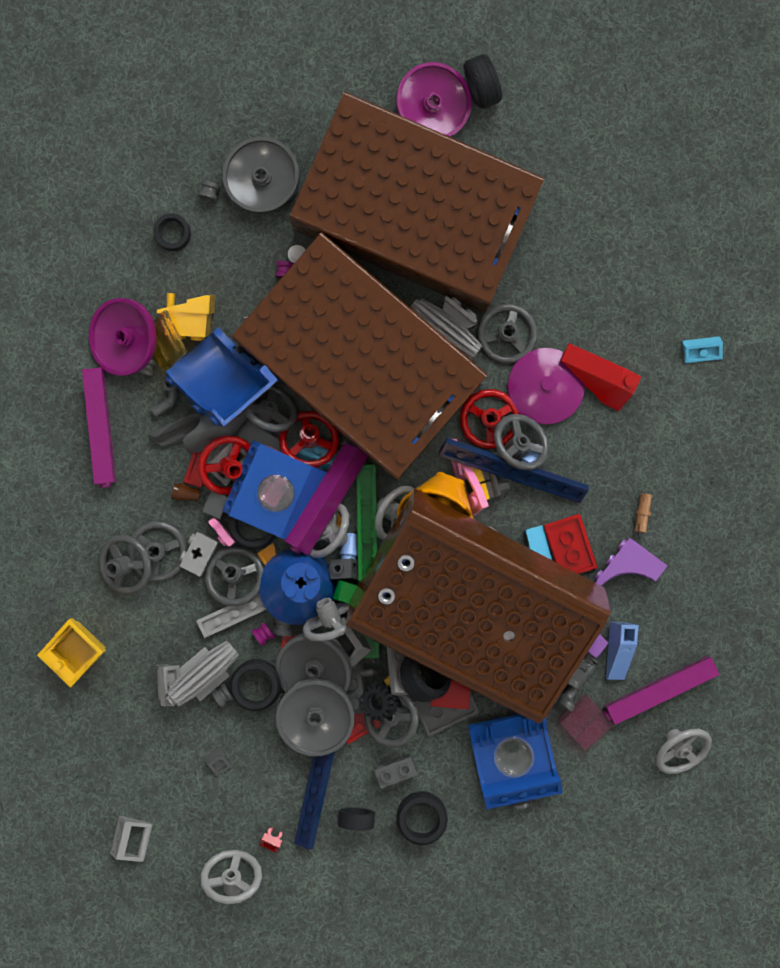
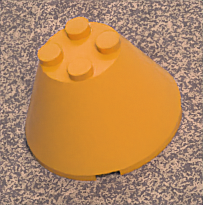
[397,472,473,518]

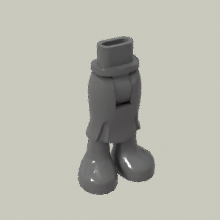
[556,652,602,713]

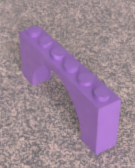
[588,538,667,658]

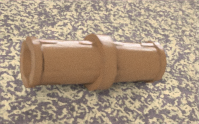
[634,493,653,533]

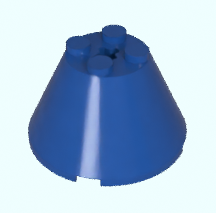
[259,549,336,625]

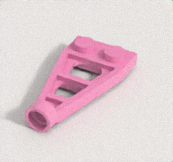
[451,439,489,517]

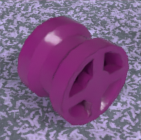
[275,261,294,279]
[252,622,275,646]

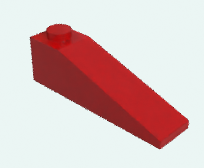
[560,343,641,411]

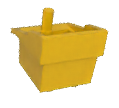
[157,293,215,341]
[37,618,106,688]

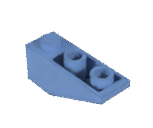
[606,622,639,680]

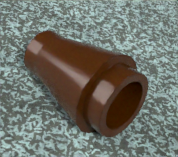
[171,482,200,501]

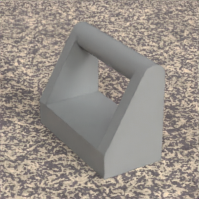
[206,443,247,486]
[332,617,372,667]
[156,664,180,706]
[110,816,153,862]

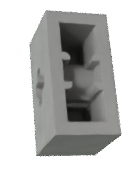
[179,532,219,577]

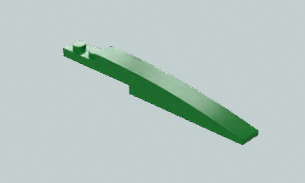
[356,465,379,658]

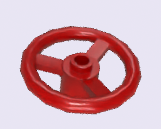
[460,389,520,449]
[278,411,340,468]
[198,435,251,495]

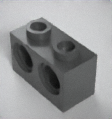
[374,754,417,788]

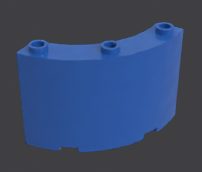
[164,327,278,427]

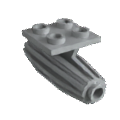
[410,296,482,360]
[166,640,239,707]

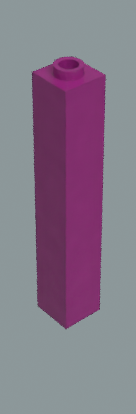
[82,367,117,488]
[285,443,368,555]
[603,656,720,725]

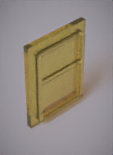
[153,310,187,373]

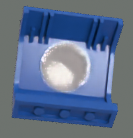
[222,440,327,540]
[468,714,562,810]

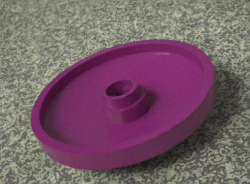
[395,62,471,137]
[89,298,157,376]
[508,348,585,425]

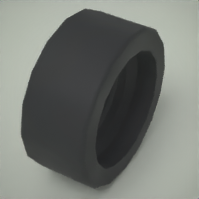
[153,213,191,252]
[338,807,375,831]

